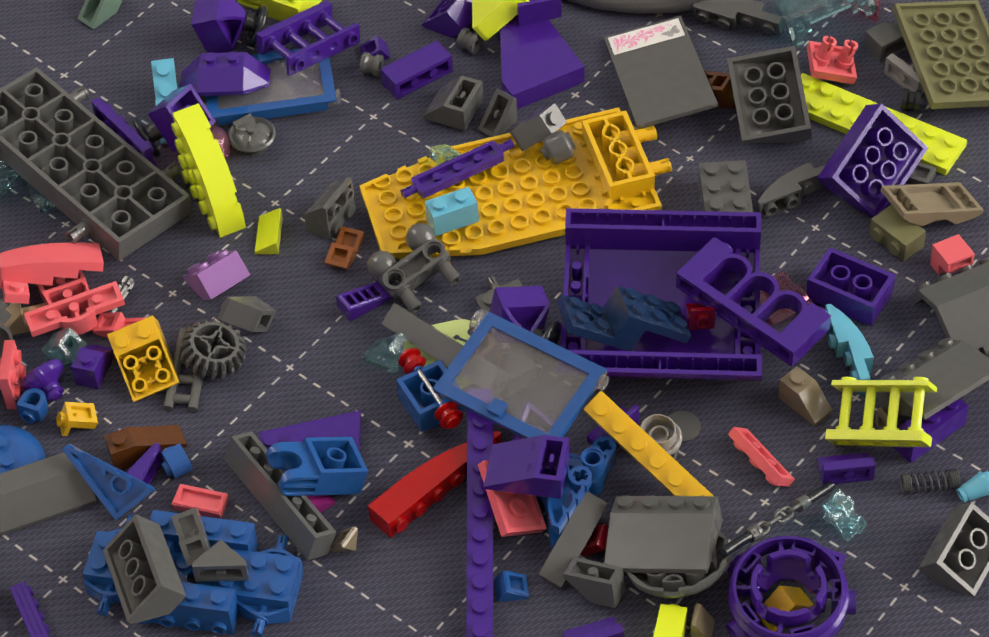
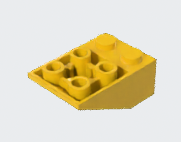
[107,315,180,402]

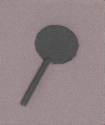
[668,411,701,460]

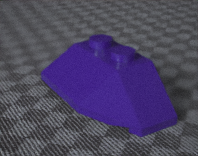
[180,52,271,96]

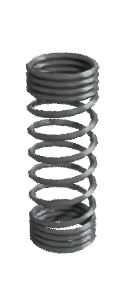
[900,468,961,494]

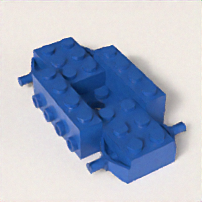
[83,510,304,637]

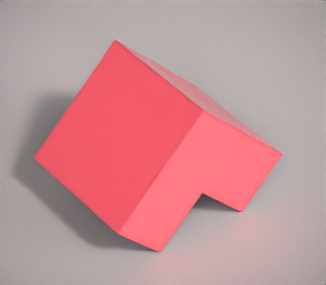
[930,234,975,274]

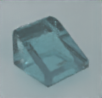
[430,144,461,165]

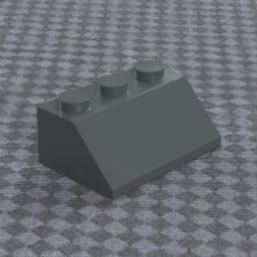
[918,502,989,597]

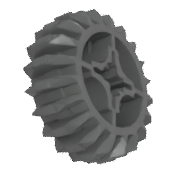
[180,318,247,381]

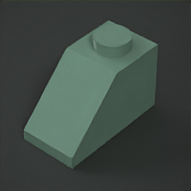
[77,0,122,29]

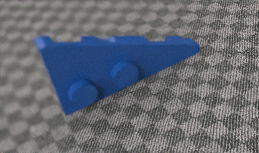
[62,444,156,521]

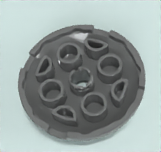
[627,531,731,598]

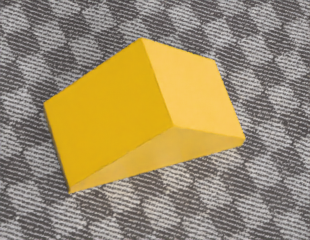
[756,585,814,632]

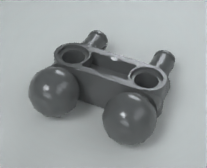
[367,223,462,314]

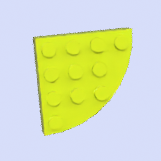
[171,103,246,238]

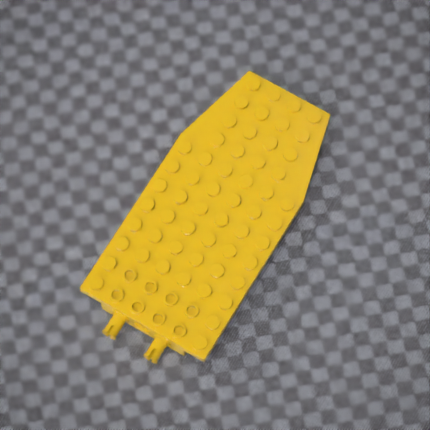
[359,107,672,259]

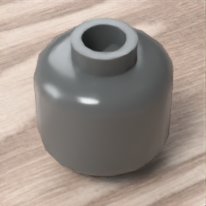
[540,130,576,165]

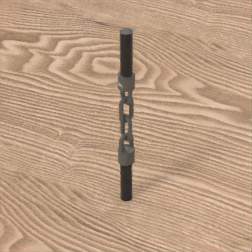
[719,481,835,557]

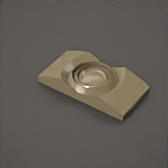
[880,182,984,226]

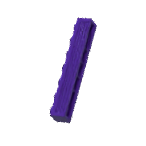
[9,581,53,637]

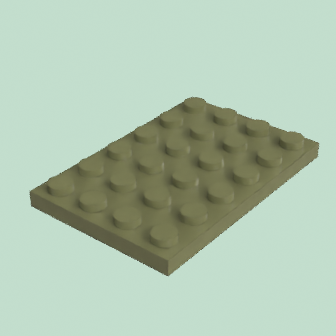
[892,0,989,109]

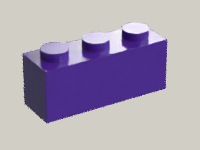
[381,40,453,100]
[893,398,969,463]

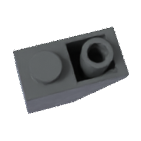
[218,296,276,332]

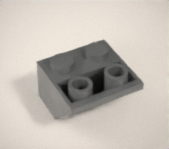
[423,75,483,131]
[304,177,356,240]

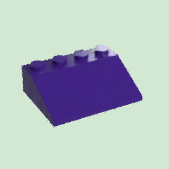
[817,103,928,218]

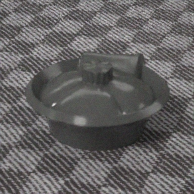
[228,113,276,155]

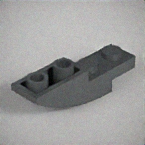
[693,0,783,35]
[757,162,826,219]

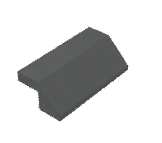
[0,452,97,536]

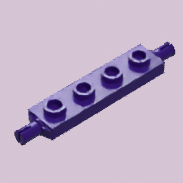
[400,139,514,199]

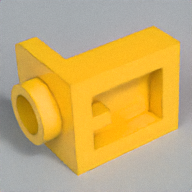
[56,402,98,436]

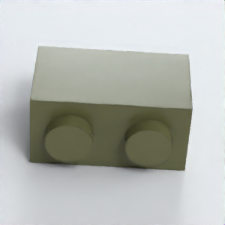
[869,205,926,261]

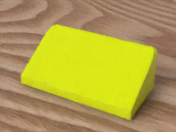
[255,208,283,254]

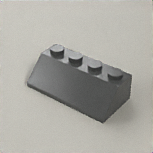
[103,514,186,624]

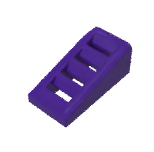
[336,282,391,322]
[126,443,164,485]

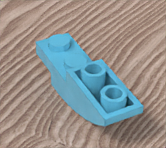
[151,58,178,144]
[825,304,874,395]

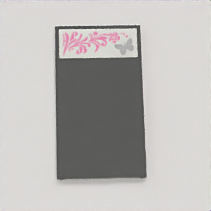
[604,16,718,129]

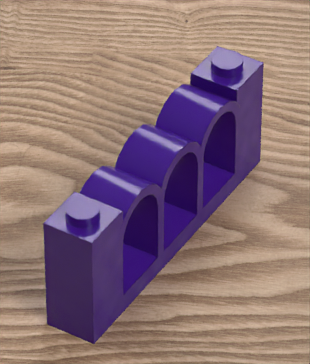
[676,237,831,367]

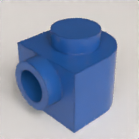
[16,388,49,424]
[161,443,193,479]

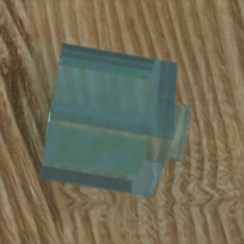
[42,328,87,365]

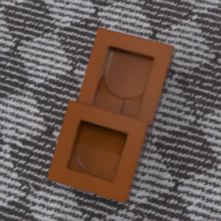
[324,226,365,270]

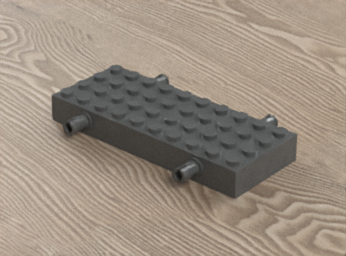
[0,67,191,261]

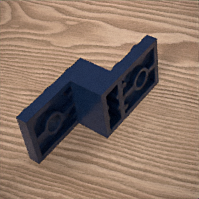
[556,286,691,351]

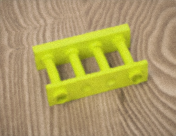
[825,377,937,447]

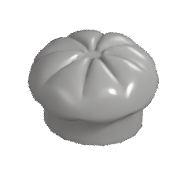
[640,414,683,455]

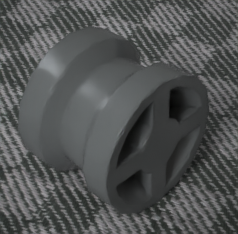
[456,28,483,54]
[359,52,384,77]

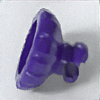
[20,359,64,401]

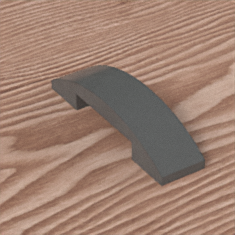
[537,491,607,589]

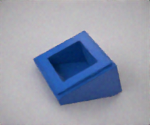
[494,570,529,602]

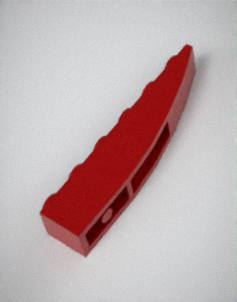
[368,431,502,538]

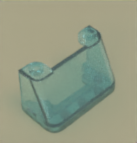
[774,0,877,47]

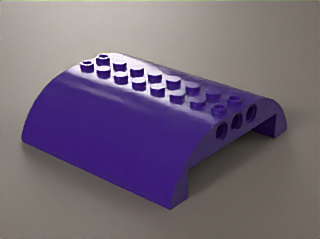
[558,208,762,381]

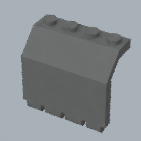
[911,257,989,356]

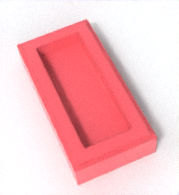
[171,484,229,519]

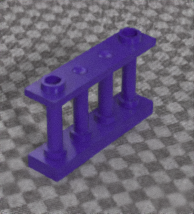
[256,0,360,76]

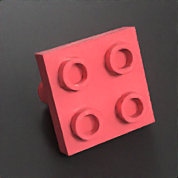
[806,36,858,84]
[0,340,26,409]

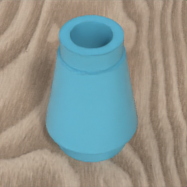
[956,471,989,503]

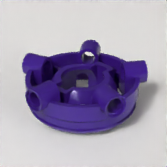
[726,536,856,637]

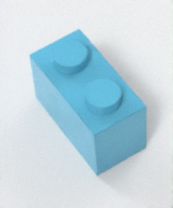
[425,187,479,236]

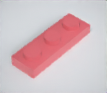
[728,427,795,487]

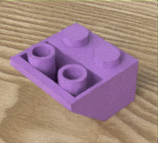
[182,249,250,300]

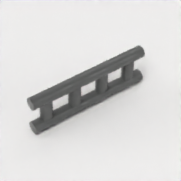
[163,328,203,413]

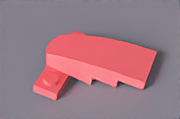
[0,242,104,304]
[23,270,125,337]

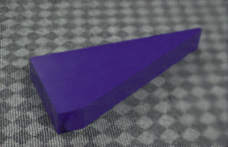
[500,0,585,109]

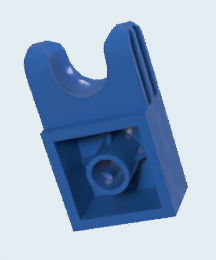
[266,437,368,496]

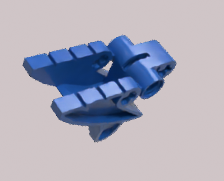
[536,436,616,549]

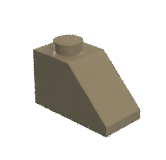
[778,366,832,426]

